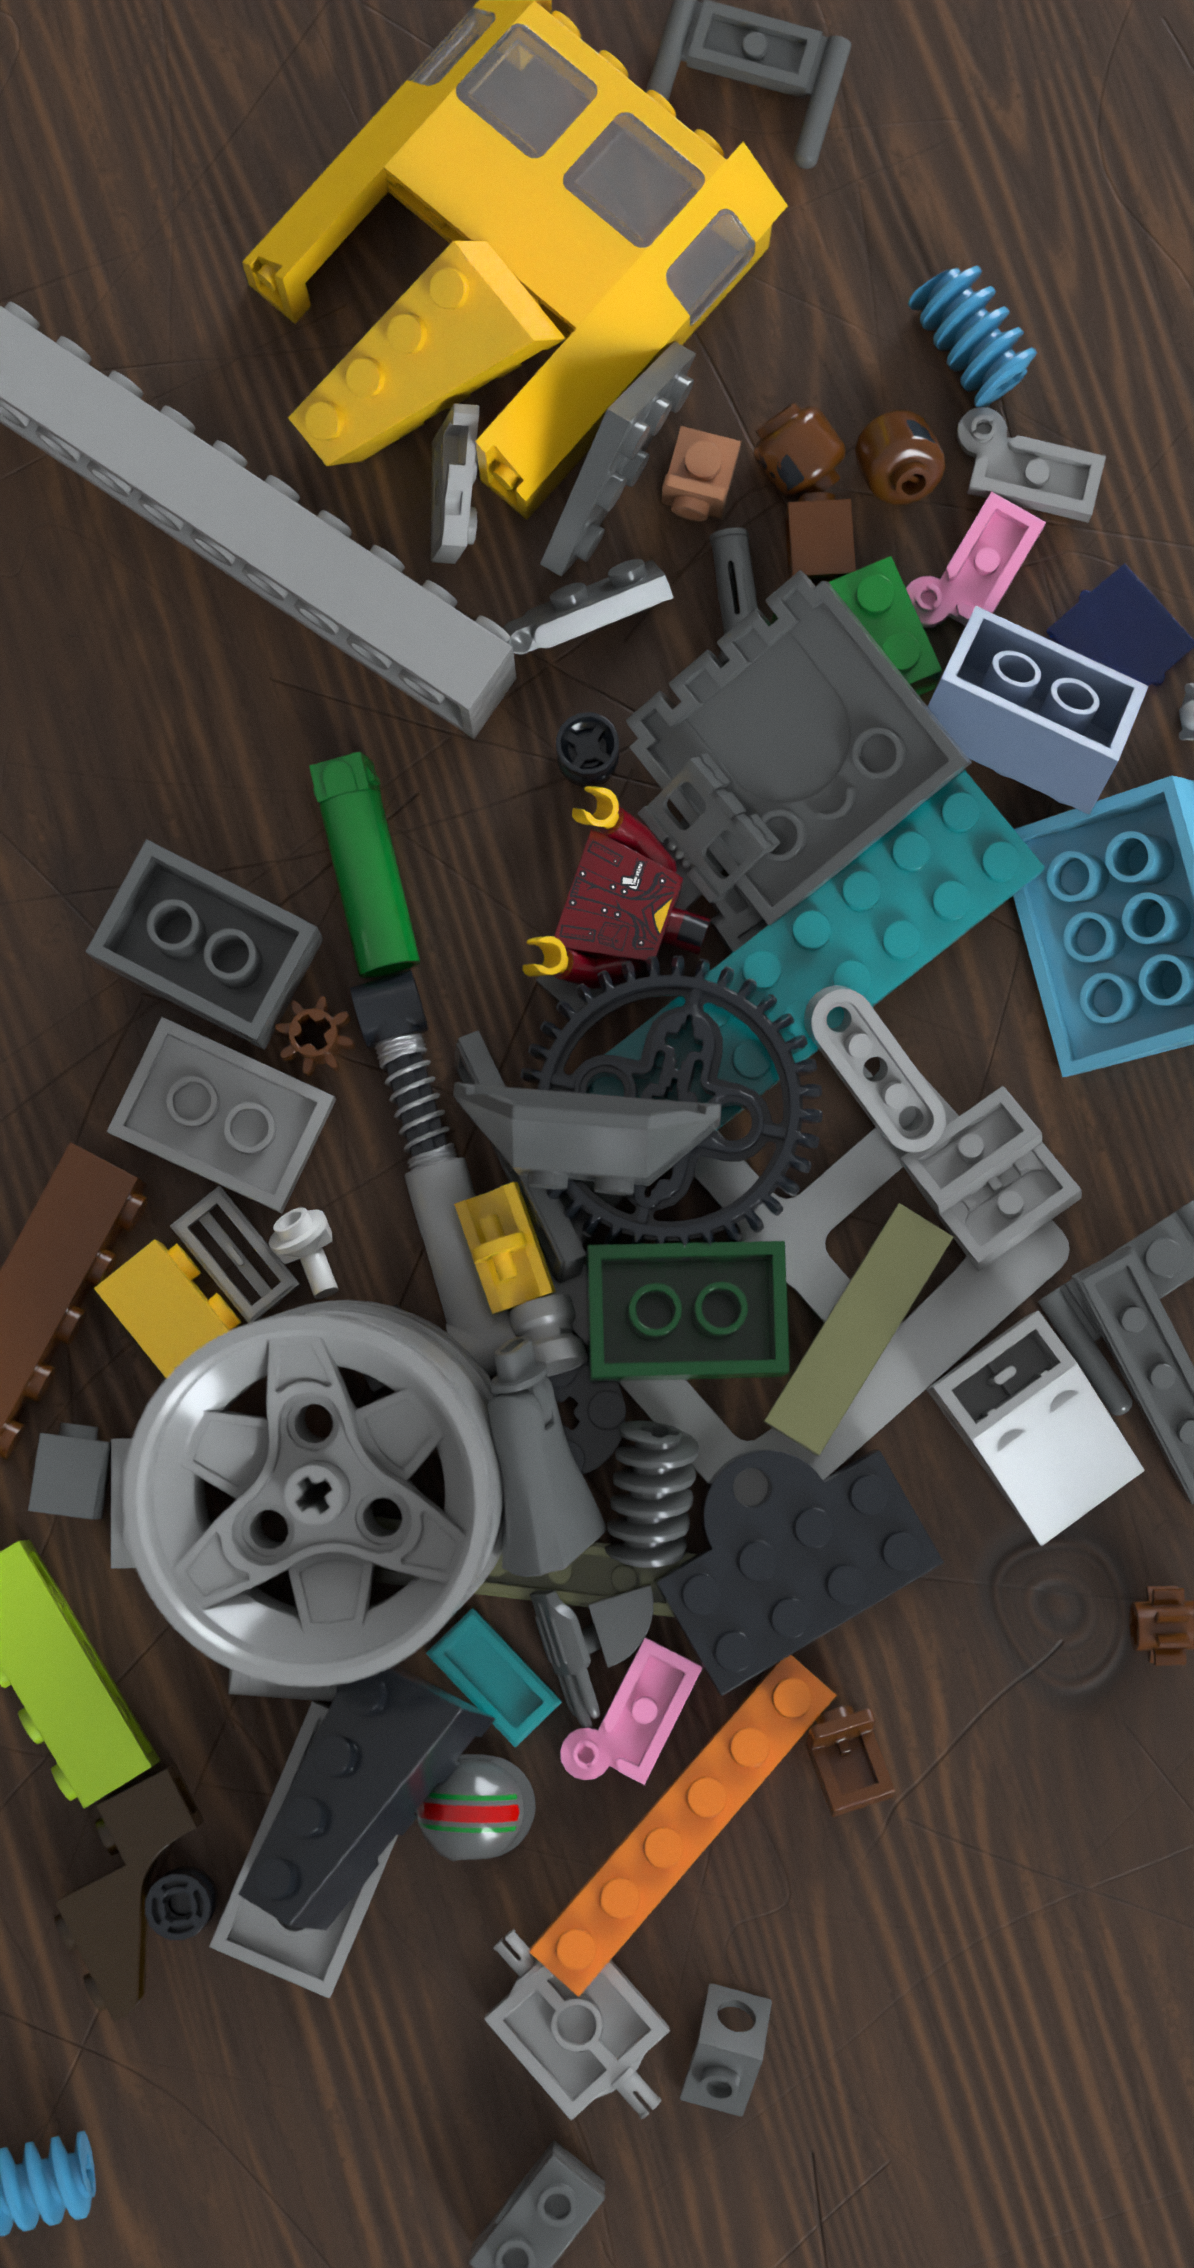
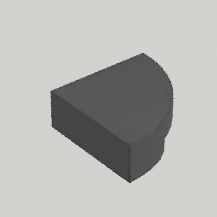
[588,1584,653,1668]

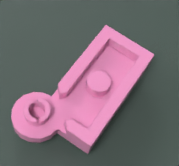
[906,491,1046,628]
[560,1637,703,1785]

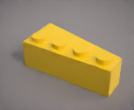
[288,241,566,466]

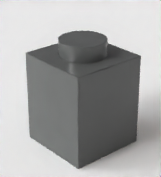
[28,1422,111,1520]

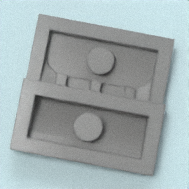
[900,1086,1082,1271]

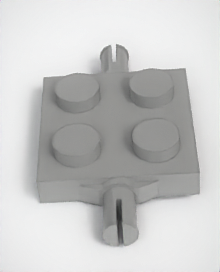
[484,1929,670,2120]

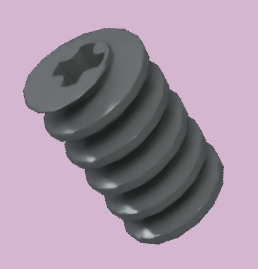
[605,1420,699,1568]

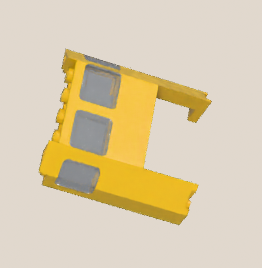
[242,0,788,519]

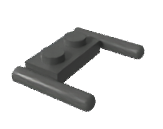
[646,0,852,169]
[1037,1200,1194,1416]

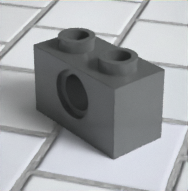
[469,2140,605,2268]

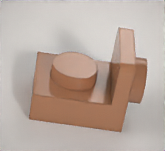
[662,426,741,521]

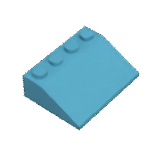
[1013,775,1194,1077]

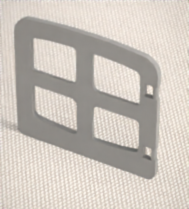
[541,1066,1070,1506]

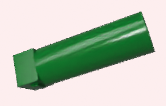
[309,752,420,978]

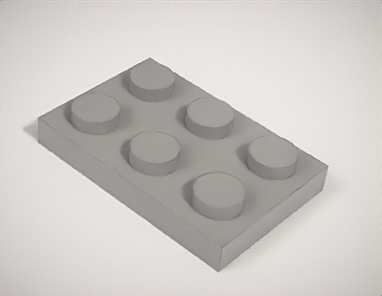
[107,1017,336,1214]

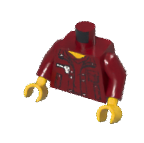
[523,786,711,989]

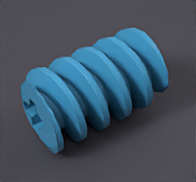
[908,266,1037,407]
[0,2130,96,2236]

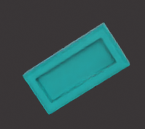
[426,1607,562,1748]

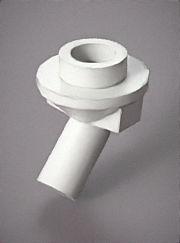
[269,1208,339,1299]

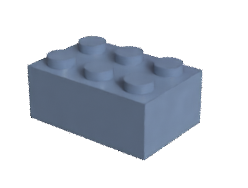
[928,606,1149,814]

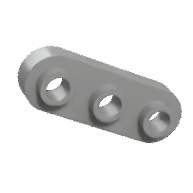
[804,985,946,1153]

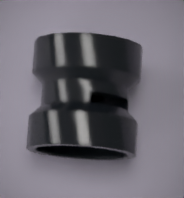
[556,712,619,787]
[145,1866,218,1940]

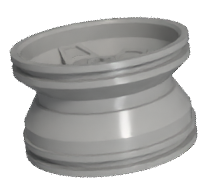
[123,1300,504,1687]

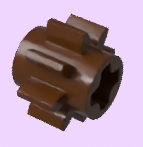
[275,996,356,1077]
[1129,1586,1194,1666]

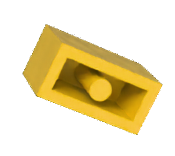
[94,1239,241,1379]

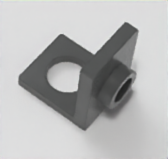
[680,1983,772,2116]

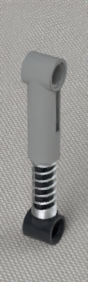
[350,970,517,1377]

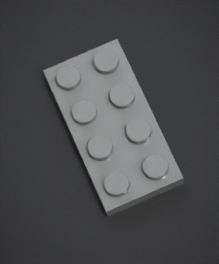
[209,1701,398,1999]

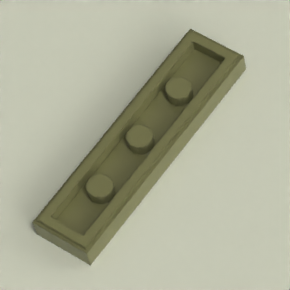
[763,1203,954,1456]

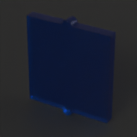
[1046,563,1194,686]

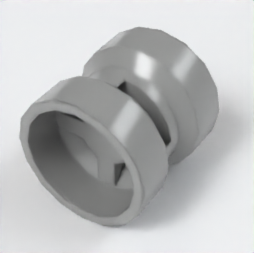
[509,1294,588,1377]

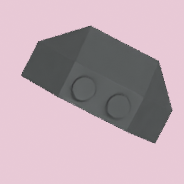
[453,1083,721,1195]

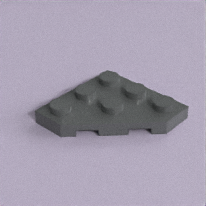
[540,341,696,577]

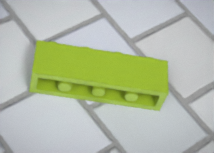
[0,1540,161,1808]

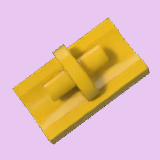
[454,1182,556,1314]

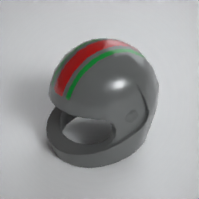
[416,1754,536,1862]

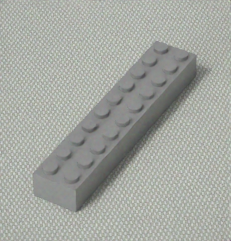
[0,301,517,739]

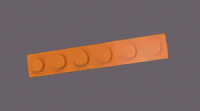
[528,1655,837,1997]

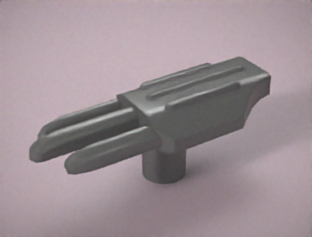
[530,1590,602,1728]

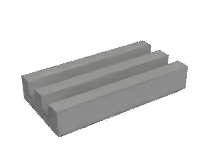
[170,1185,301,1324]

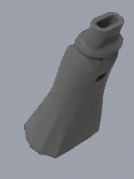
[487,1336,607,1577]

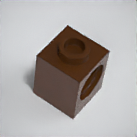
[785,492,856,587]

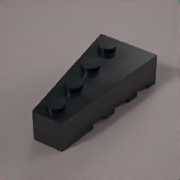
[238,1664,496,1931]

